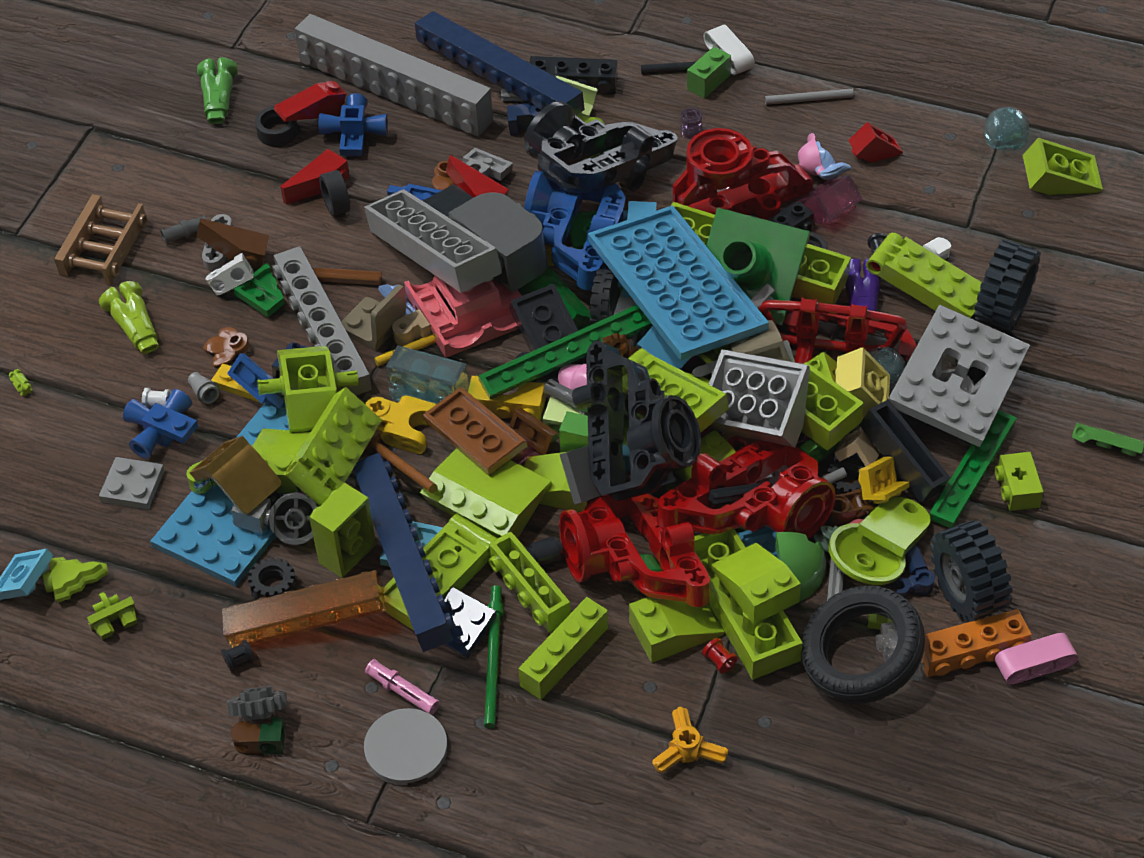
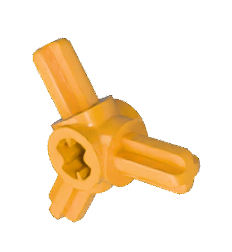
[652,707,728,773]

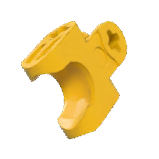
[365,395,436,454]

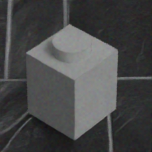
[231,498,272,534]

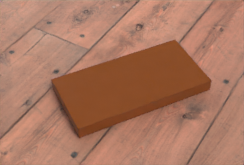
[423,387,527,475]

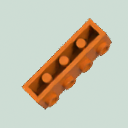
[921,609,1032,677]

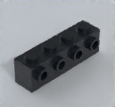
[529,56,618,94]

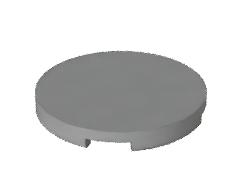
[364,708,448,785]

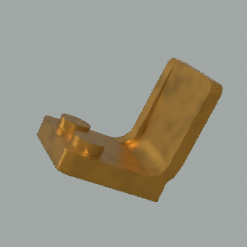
[189,436,281,514]

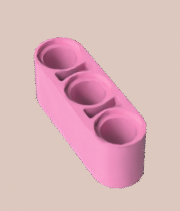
[995,633,1078,685]

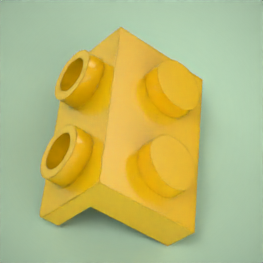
[859,457,910,504]

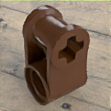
[826,489,875,528]

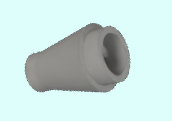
[188,372,219,404]

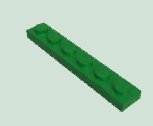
[929,410,1017,528]

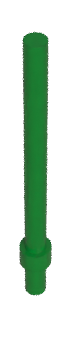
[484,585,504,729]

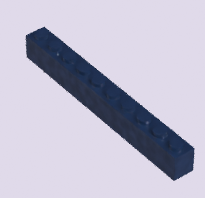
[414,11,585,115]
[353,452,455,652]

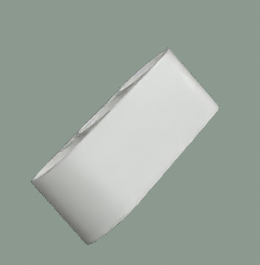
[704,25,755,76]

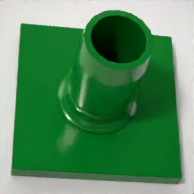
[706,208,811,326]

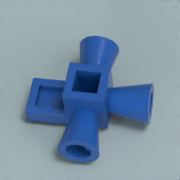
[319,93,388,156]
[123,389,198,459]

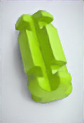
[9,369,33,396]

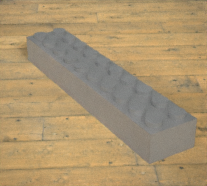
[295,14,493,137]

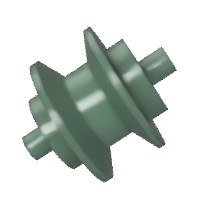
[813,525,838,552]

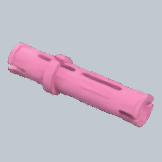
[365,659,440,715]

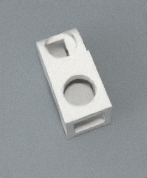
[206,253,254,295]

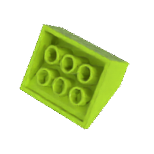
[420,448,552,539]

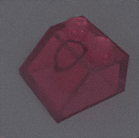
[792,175,863,225]

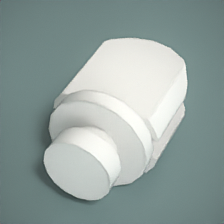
[923,237,951,260]

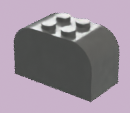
[449,192,548,293]

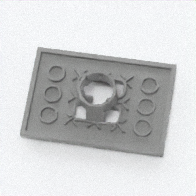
[888,305,1030,447]

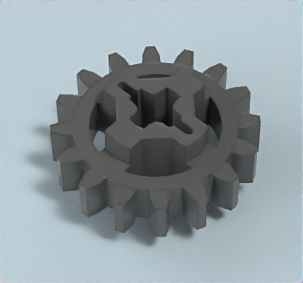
[227,686,288,721]

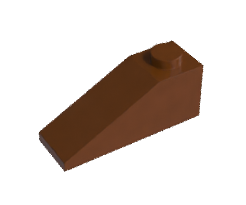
[196,218,269,270]

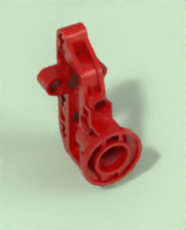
[673,128,814,220]
[657,440,836,540]
[559,494,710,607]

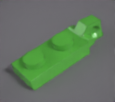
[1072,422,1144,456]

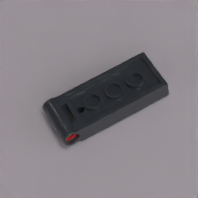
[509,284,587,385]

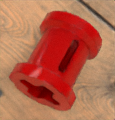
[702,638,738,674]

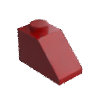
[848,122,903,163]

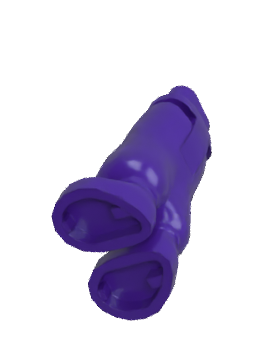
[845,259,881,311]

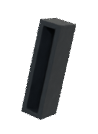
[859,399,951,503]

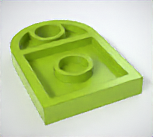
[857,497,930,557]

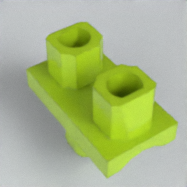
[87,592,137,640]

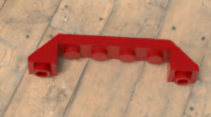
[784,302,917,364]

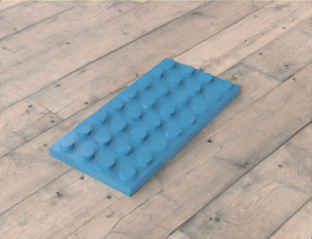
[588,205,769,361]
[150,403,311,587]

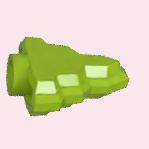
[43,557,109,603]

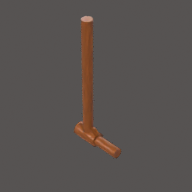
[365,429,438,493]

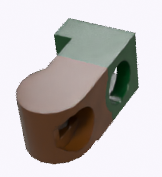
[231,717,286,754]

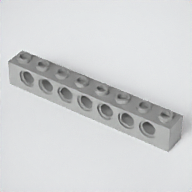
[272,246,372,396]

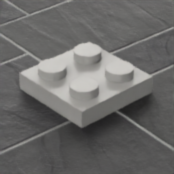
[99,457,165,510]

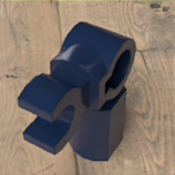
[891,545,935,598]

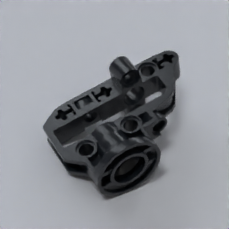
[524,101,678,193]
[572,340,701,501]

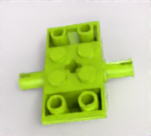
[257,346,359,433]

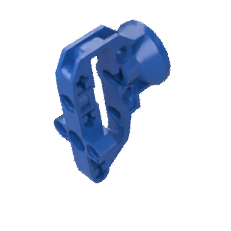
[524,171,625,290]

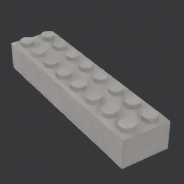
[364,189,502,293]

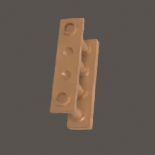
[54,194,148,285]

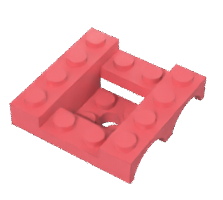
[404,276,521,358]

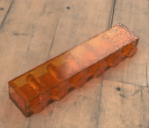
[222,570,386,648]

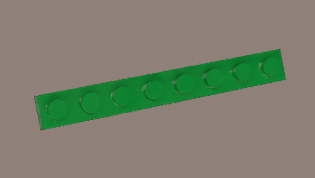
[478,305,653,400]

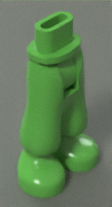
[197,57,238,124]

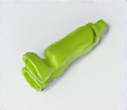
[99,281,159,354]

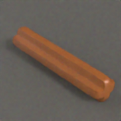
[313,267,382,286]

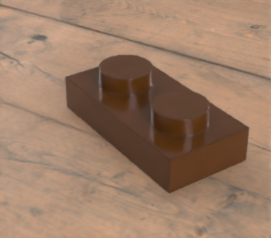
[509,408,558,455]

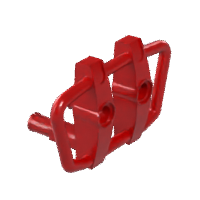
[759,297,908,364]

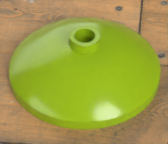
[828,523,906,585]

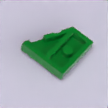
[234,263,285,317]

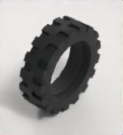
[590,269,619,325]

